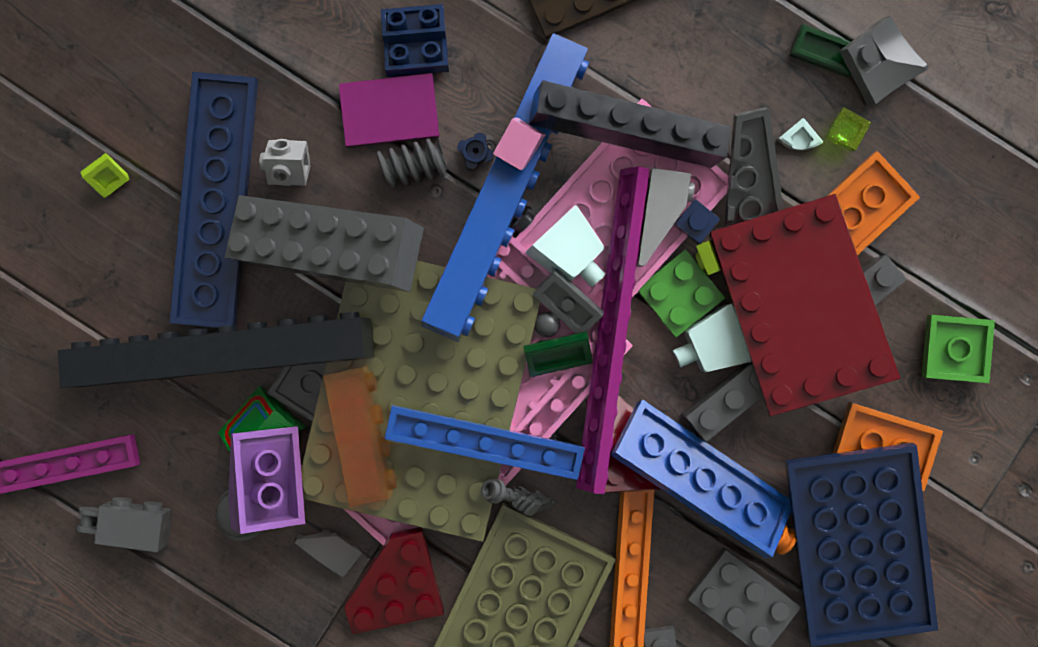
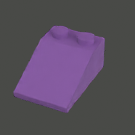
[228,426,305,534]

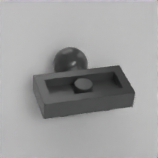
[533,269,604,337]

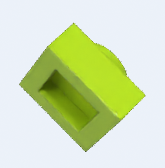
[81,153,130,198]
[696,240,721,275]

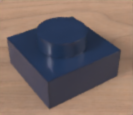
[674,199,720,245]

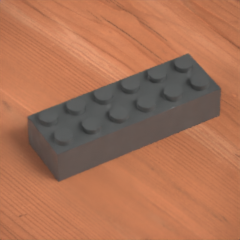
[225,195,424,292]

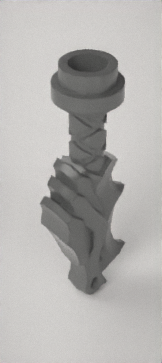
[481,478,555,516]

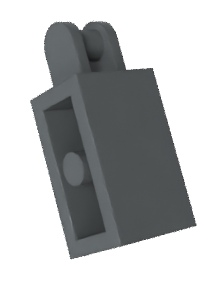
[76,497,173,552]

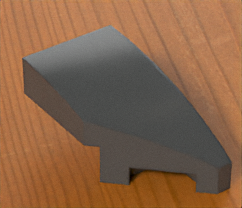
[294,528,362,577]

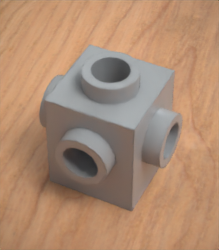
[259,139,311,186]

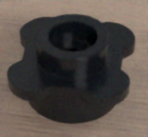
[510,205,535,234]

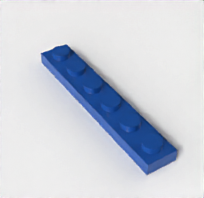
[384,405,585,480]

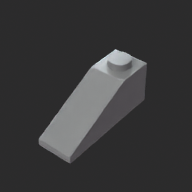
[636,168,695,267]

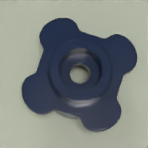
[457,133,494,169]

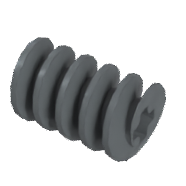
[377,137,447,189]

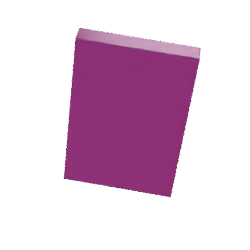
[339,73,440,148]

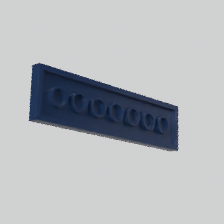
[170,72,258,328]

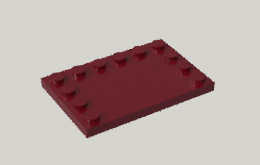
[710,194,901,417]

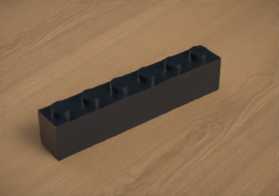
[529,80,731,168]

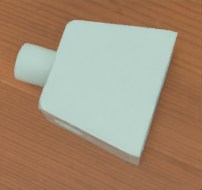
[525,205,605,287]
[673,304,751,372]

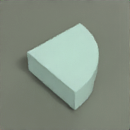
[777,118,823,151]

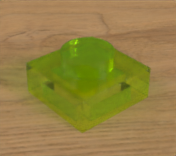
[825,107,871,152]

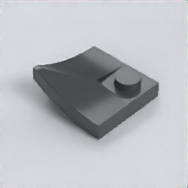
[840,16,929,106]

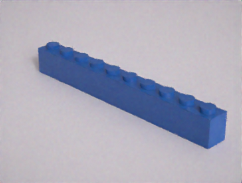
[421,33,589,342]

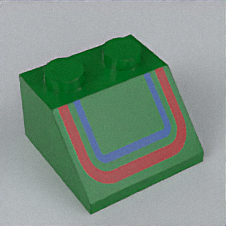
[218,386,307,452]

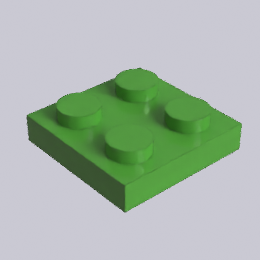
[638,249,725,338]
[921,315,995,383]

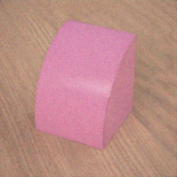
[493,118,546,171]

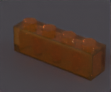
[323,366,397,507]

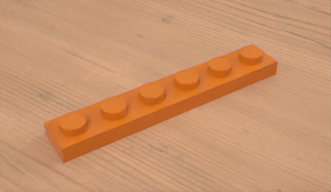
[609,490,654,647]

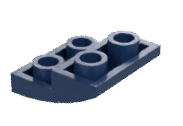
[381,4,449,77]

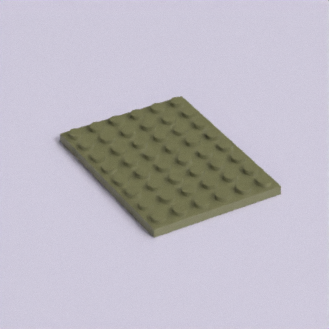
[301,260,540,542]

